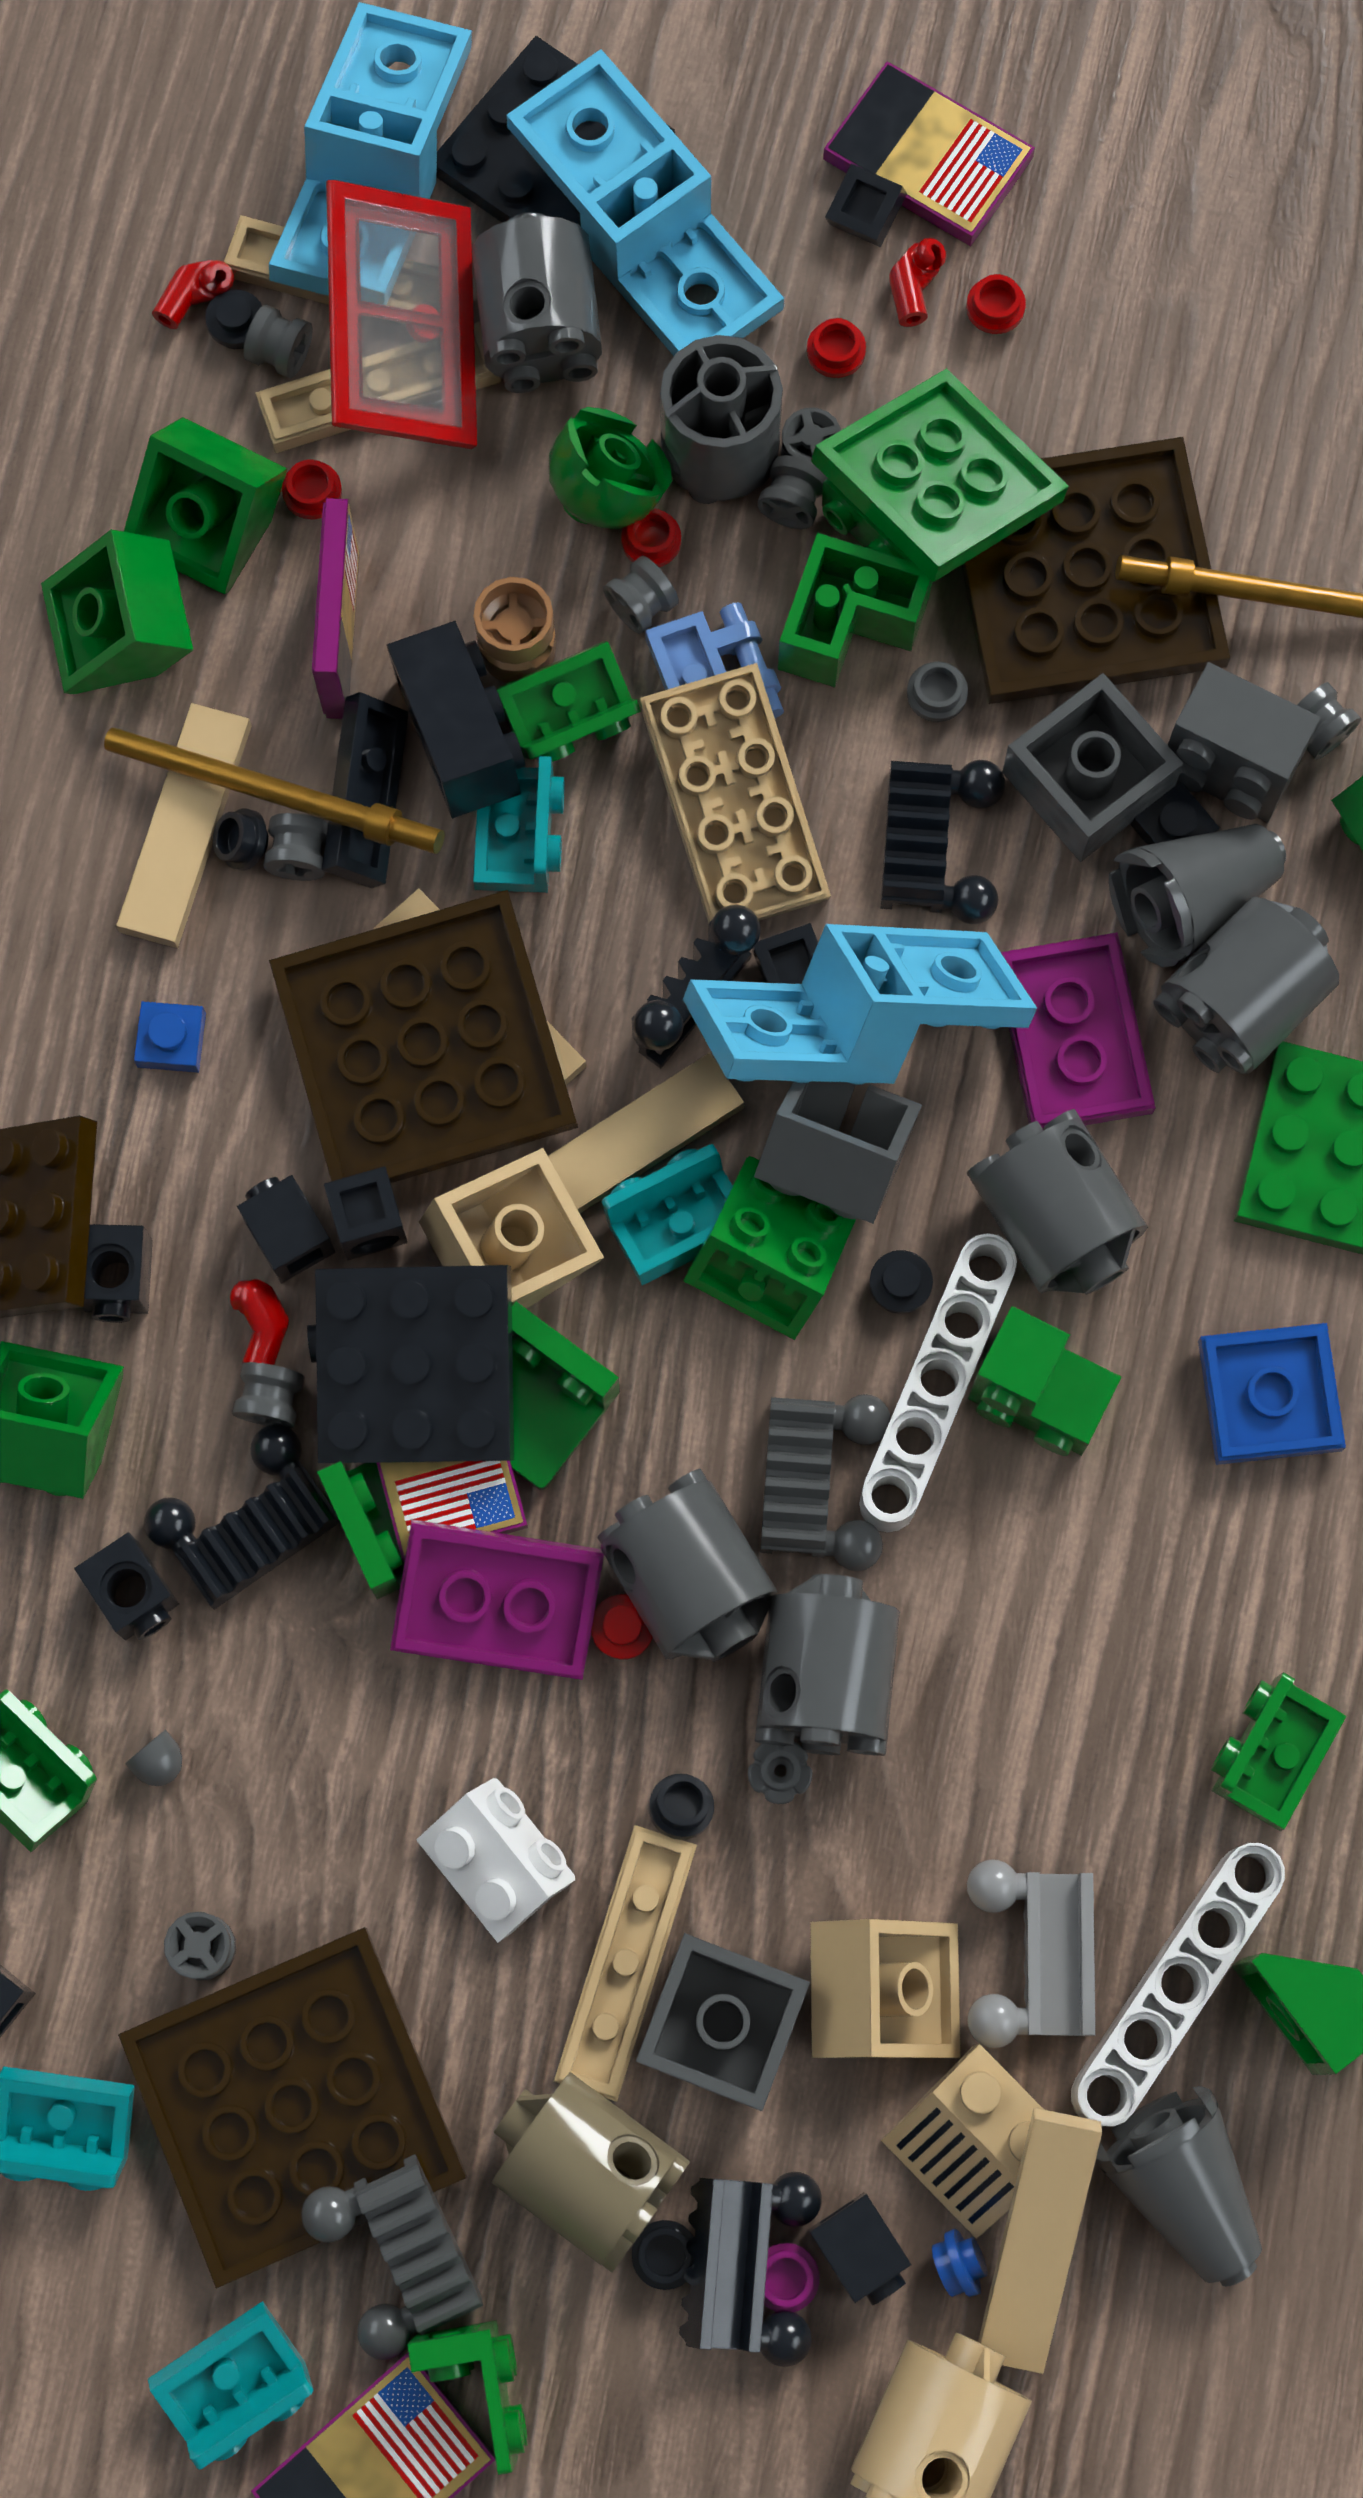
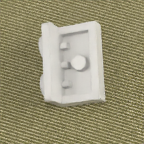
[416,1778,575,1943]

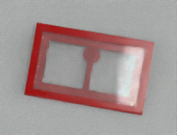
[326,180,477,450]

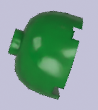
[548,407,672,529]

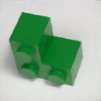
[778,533,932,687]
[968,1306,1122,1456]

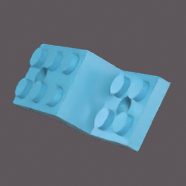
[269,2,472,306]
[506,49,784,356]
[683,924,1037,1085]

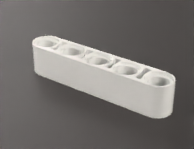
[859,1233,1017,1532]
[1071,1843,1285,2126]

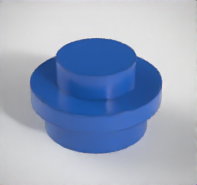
[932,2229,988,2298]

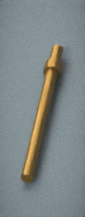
[1115,555,1363,618]
[104,727,445,854]

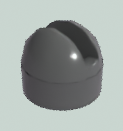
[125,1729,182,1786]

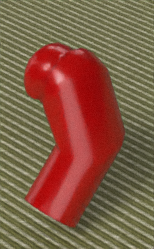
[889,238,946,327]
[152,260,234,329]
[230,1279,289,1365]

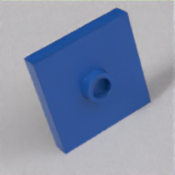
[1198,1323,1346,1465]

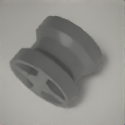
[244,304,313,379]
[781,408,841,462]
[757,455,827,529]
[603,556,679,634]
[1297,682,1362,760]
[264,813,328,881]
[232,1362,305,1428]
[164,1912,236,1980]

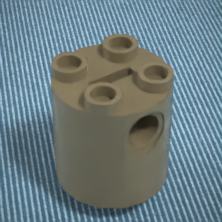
[491,2072,690,2273]

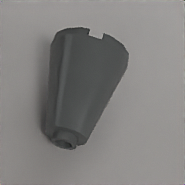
[1108,824,1286,967]
[1095,2086,1262,2287]

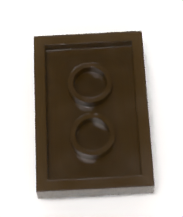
[0,1115,98,1318]

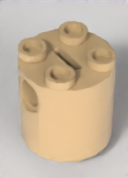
[850,2332,1032,2498]

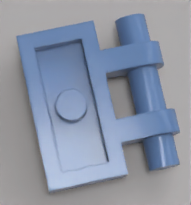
[645,602,784,718]

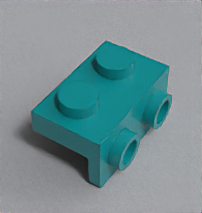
[473,756,565,893]
[601,1144,733,1286]
[0,2066,135,2191]
[148,2301,314,2470]

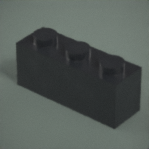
[386,621,526,819]

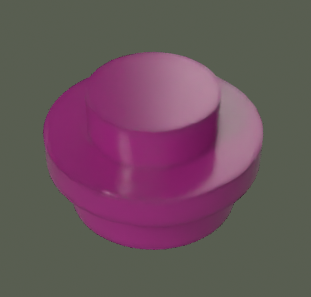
[764,2243,820,2312]

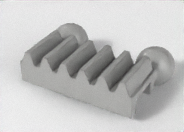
[967,1859,1096,2048]

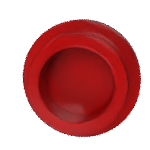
[966,274,1026,334]
[807,318,866,378]
[282,459,342,520]
[621,508,681,567]
[591,1594,653,1660]

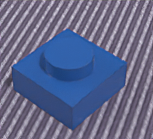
[134,1001,206,1073]

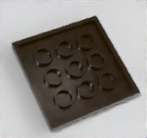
[962,437,1230,704]
[269,890,579,1183]
[118,1927,468,2289]

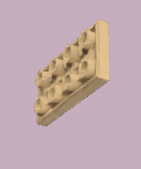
[639,663,831,923]

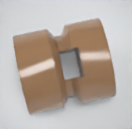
[473,577,556,683]

